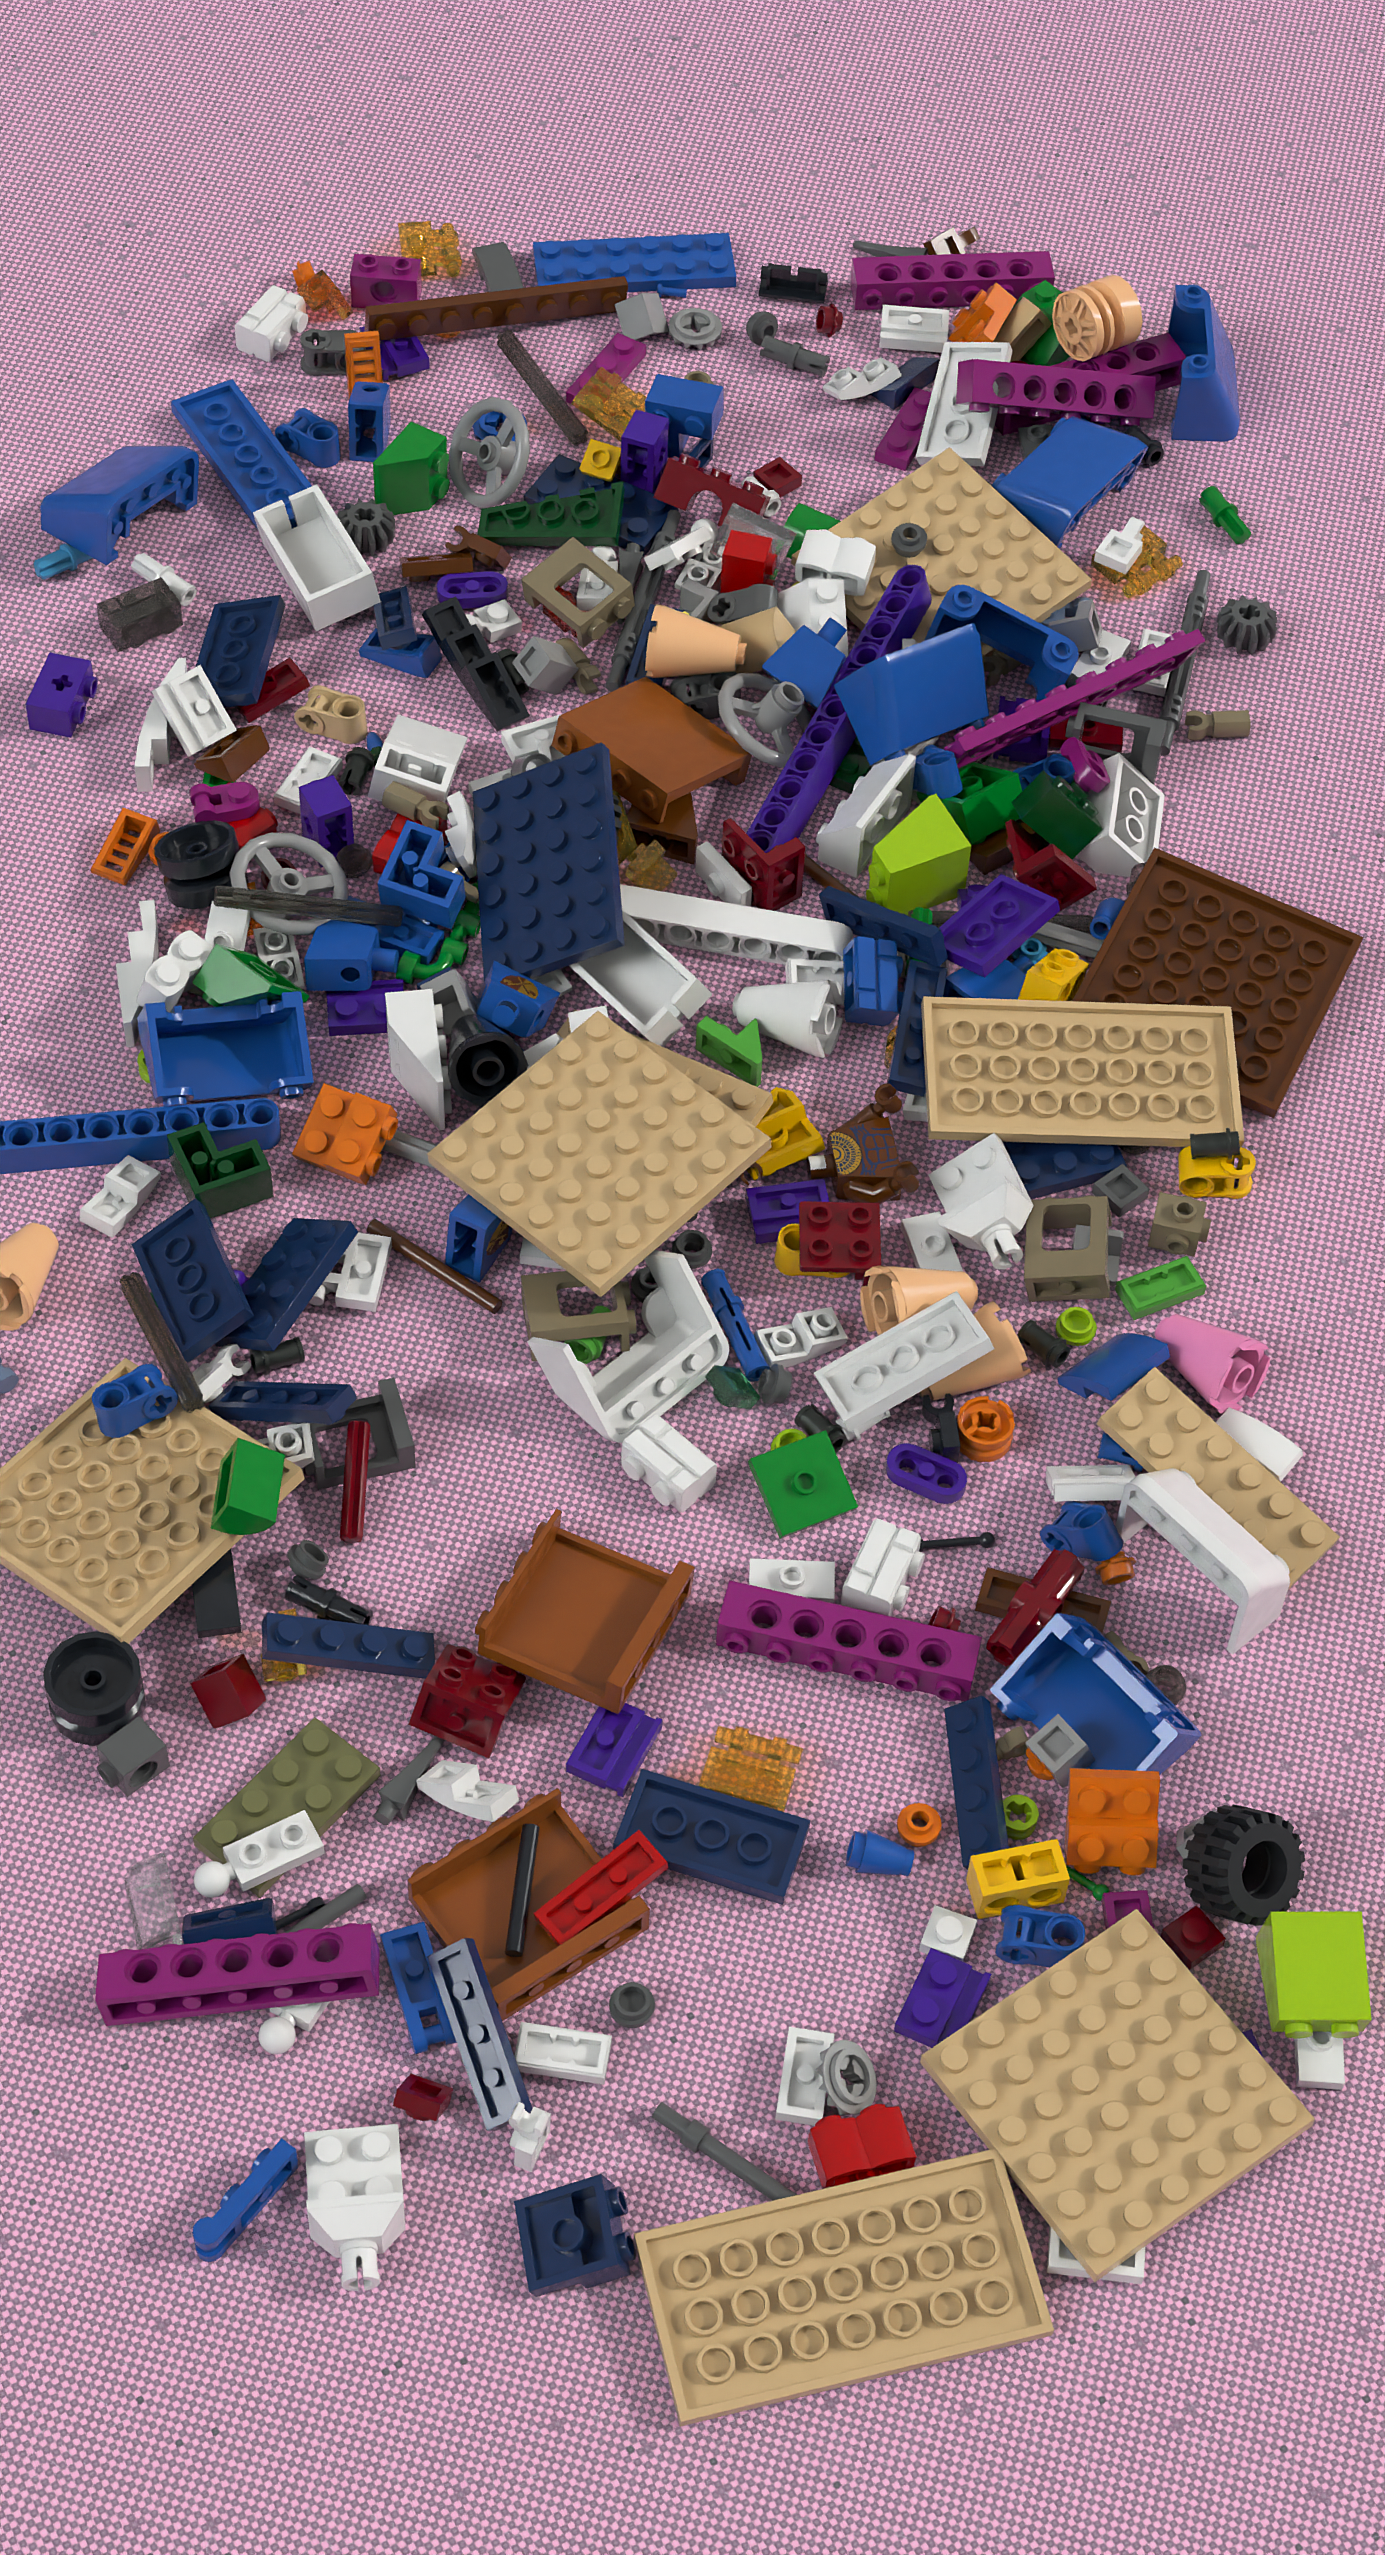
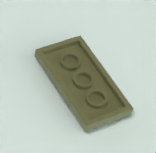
[193,1717,381,1898]

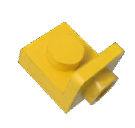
[580,439,621,482]

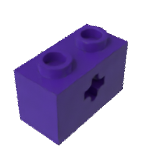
[620,409,669,494]
[25,652,98,738]
[299,775,355,868]

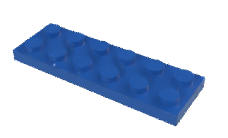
[533,233,737,293]
[171,379,312,529]

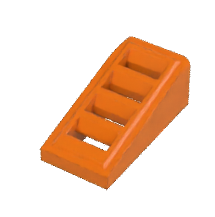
[344,331,383,399]
[90,807,160,886]

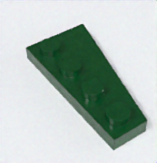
[477,482,625,546]

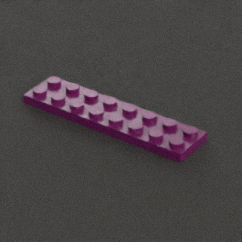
[943,628,1205,769]

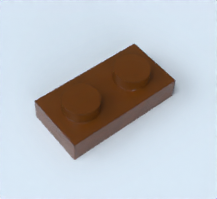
[399,552,473,582]

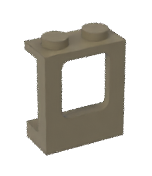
[521,537,635,649]
[1024,1195,1112,1302]
[521,1271,636,1361]

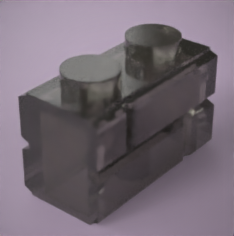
[96,577,183,652]

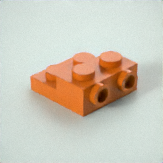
[948,283,1017,342]
[292,1083,398,1186]
[1064,1768,1160,1875]

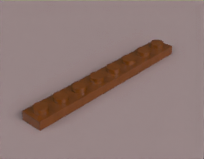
[364,276,628,341]

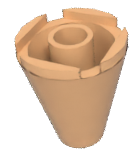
[645,604,747,678]
[0,1223,59,1331]
[860,1266,978,1336]
[919,1301,1031,1401]

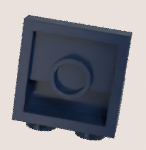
[514,2174,636,2297]

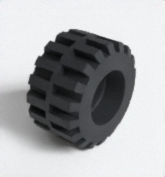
[1183,1804,1305,1926]

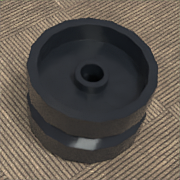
[154,820,249,909]
[43,1631,146,1746]

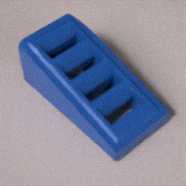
[358,628,442,678]

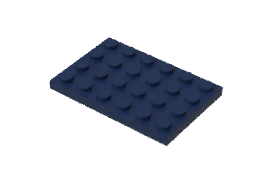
[472,742,625,981]

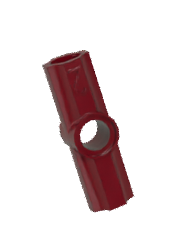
[986,1549,1085,1667]

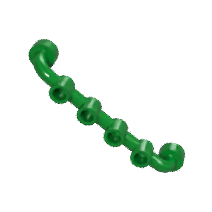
[396,880,481,985]

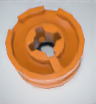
[956,1396,1015,1462]

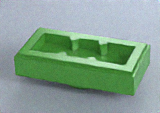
[1115,1256,1207,1320]

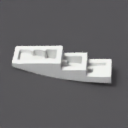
[134,658,187,792]
[116,900,159,1048]

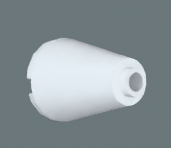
[732,980,844,1058]

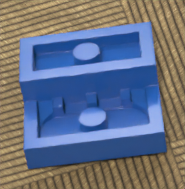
[1057,1333,1170,1401]

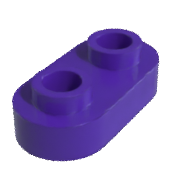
[437,571,508,609]
[886,1443,967,1504]

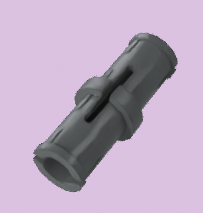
[760,335,830,377]

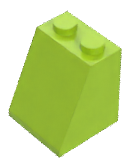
[866,794,971,915]
[1256,1911,1372,2039]

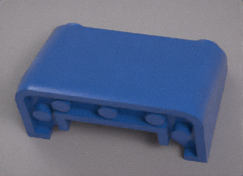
[1167,285,1240,442]
[992,416,1148,549]
[40,446,199,565]
[924,585,1079,700]
[834,623,989,766]
[137,991,314,1107]
[989,1613,1202,1775]

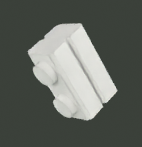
[235,285,308,362]
[621,1414,717,1513]
[841,1518,925,1616]

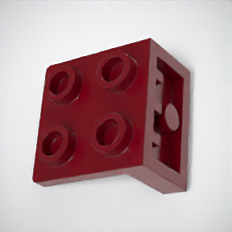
[721,818,806,911]
[1005,819,1097,911]
[799,1201,881,1286]
[408,1644,526,1758]

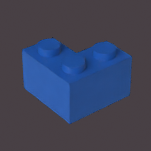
[645,374,724,458]
[377,820,466,929]

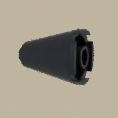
[448,1014,527,1107]

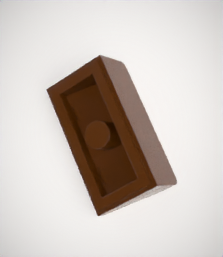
[194,725,270,782]
[969,819,1044,875]

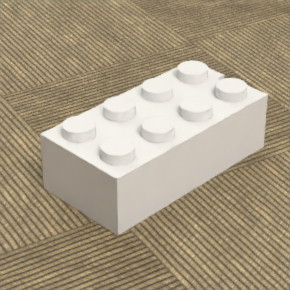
[253,484,381,631]
[569,910,712,1047]

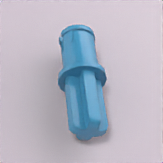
[33,543,92,580]

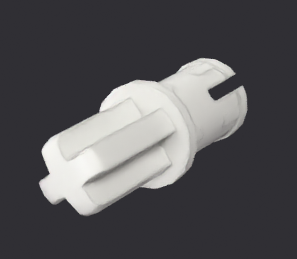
[131,553,197,606]

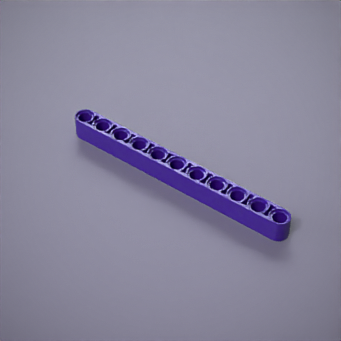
[746,565,932,853]

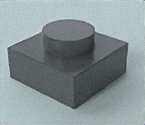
[1092,1164,1150,1218]

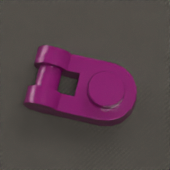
[1060,737,1110,793]
[189,782,260,822]

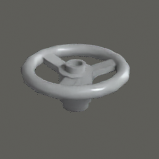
[449,397,530,509]
[718,673,812,768]
[230,833,349,935]

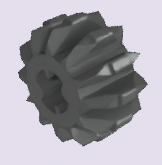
[338,498,395,557]
[1217,595,1277,655]

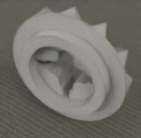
[669,308,722,350]
[815,2040,877,2115]

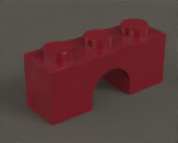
[653,453,771,535]

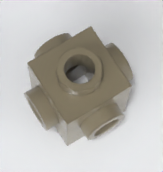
[1147,1192,1211,1257]

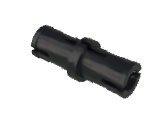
[284,1575,373,1625]

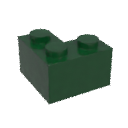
[1012,770,1103,860]
[167,1122,274,1219]

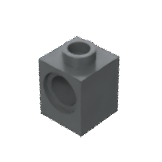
[97,1716,170,1797]

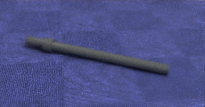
[652,2102,797,2201]

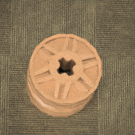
[1052,274,1143,362]

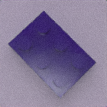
[939,874,1060,978]

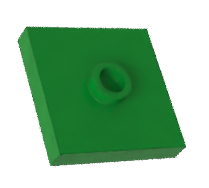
[748,1430,858,1539]

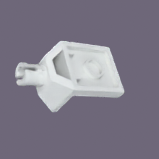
[928,1133,1034,1269]
[304,2124,406,2291]

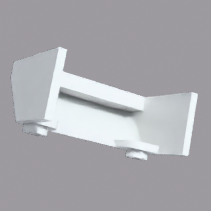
[527,1250,729,1443]
[1115,1468,1290,1655]

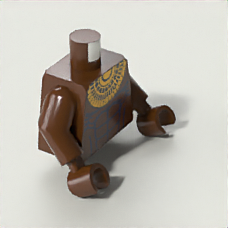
[806,1083,919,1204]

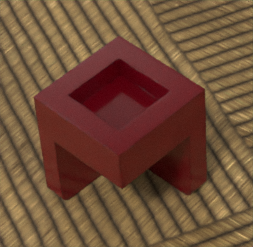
[190,1653,266,1729]

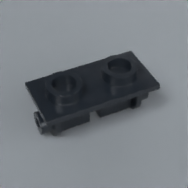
[758,263,828,304]

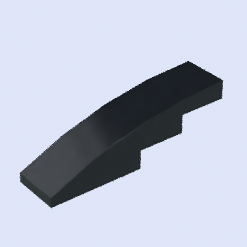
[422,596,530,732]
[192,1549,242,1638]

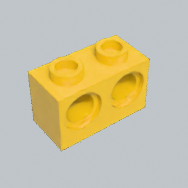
[1018,948,1089,1001]
[966,1839,1070,1920]

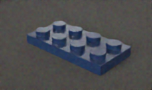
[524,454,679,557]
[195,595,286,708]
[131,1198,254,1363]
[215,1218,358,1351]
[613,1769,811,1905]

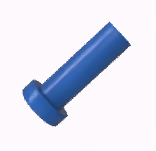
[656,284,687,298]

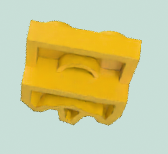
[746,1087,825,1180]

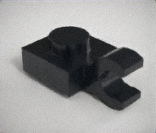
[921,1393,960,1463]

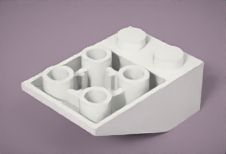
[368,714,468,803]
[385,989,452,1130]

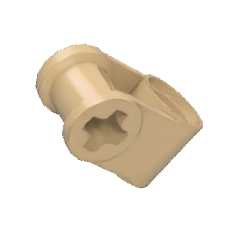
[294,685,368,744]

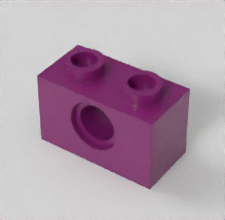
[350,254,422,309]

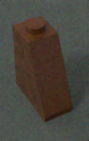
[624,792,698,865]

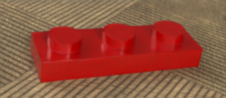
[533,1830,668,1946]

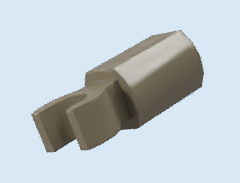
[555,638,601,695]
[983,650,1023,687]
[1184,710,1251,740]
[382,781,449,830]

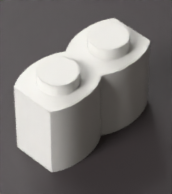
[795,529,876,596]
[136,930,212,1013]

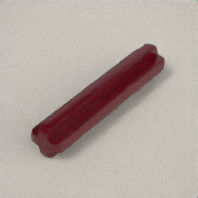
[340,1420,370,1543]

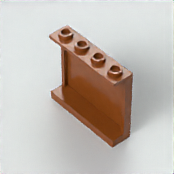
[551,676,752,824]
[475,1509,695,1714]
[407,1788,650,2021]

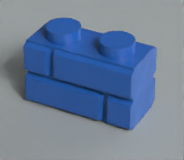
[843,936,903,1026]

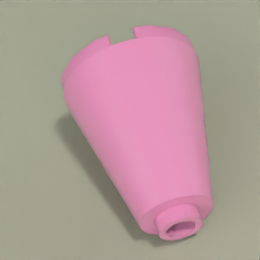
[1155,1314,1270,1414]

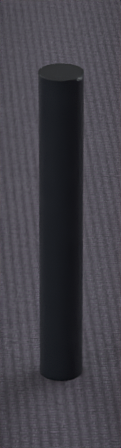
[505,1824,540,1957]

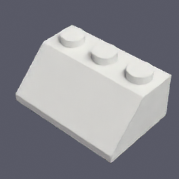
[772,578,849,684]
[1077,753,1165,878]
[816,754,916,878]

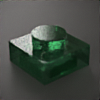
[705,1365,761,1409]

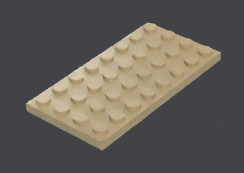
[921,996,1244,1147]
[633,2148,1054,2427]

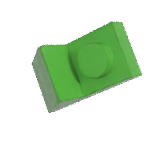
[695,1016,763,1087]

